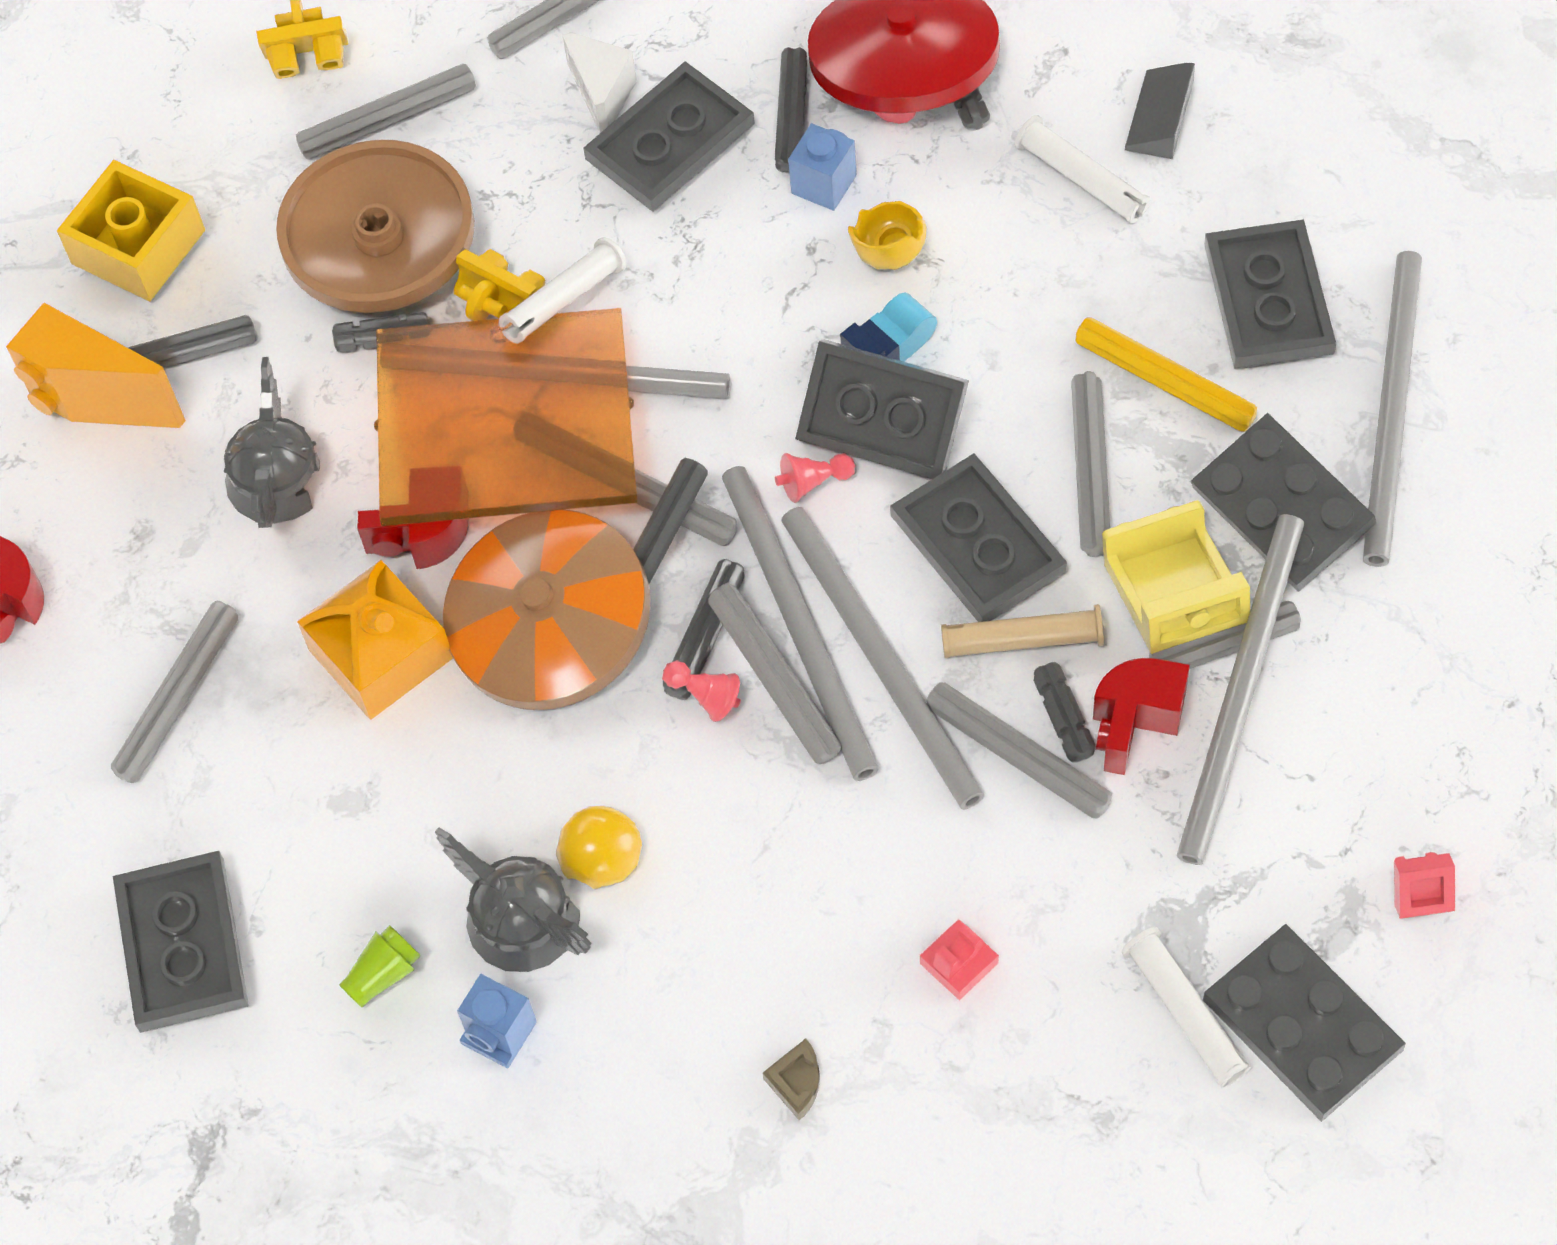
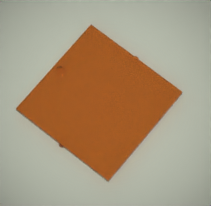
[374,308,638,526]

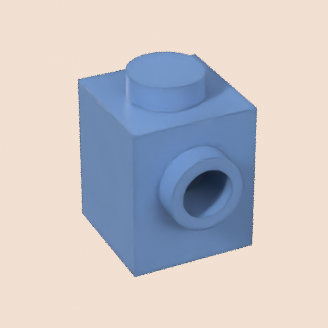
[788,123,857,211]

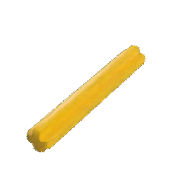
[1075,317,1257,432]

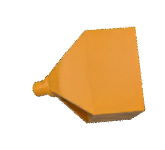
[297,560,453,720]

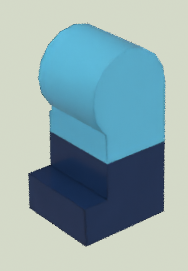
[840,292,937,362]

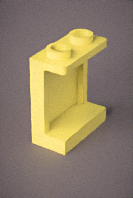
[1102,500,1250,654]

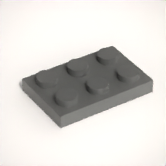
[583,61,755,212]
[1204,219,1336,369]
[795,339,969,479]
[1191,412,1376,592]
[890,453,1067,622]
[112,850,249,1033]
[1203,924,1406,1122]

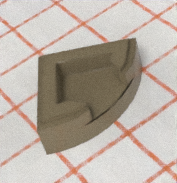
[762,1038,820,1120]

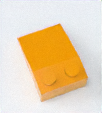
[6,303,186,428]

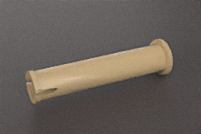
[941,604,1104,659]

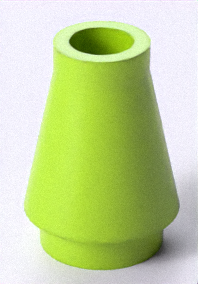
[339,925,421,1008]

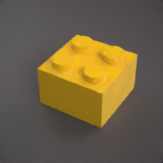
[56,159,205,302]

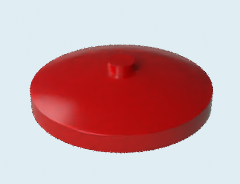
[808,0,1000,113]

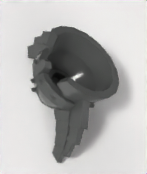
[224,357,320,528]
[435,827,592,972]

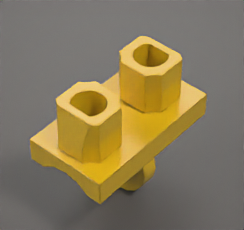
[256,0,349,79]
[454,249,545,325]

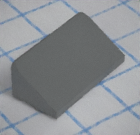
[1125,63,1195,159]

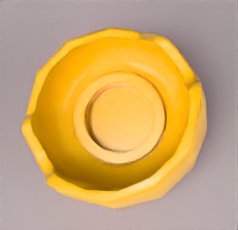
[848,201,927,270]
[555,806,642,889]

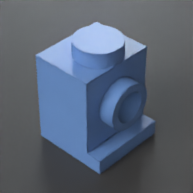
[457,973,537,1069]

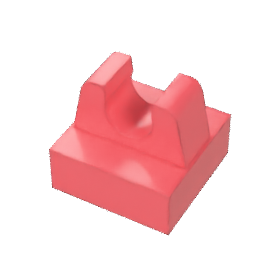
[1394,852,1455,919]
[920,919,999,1001]

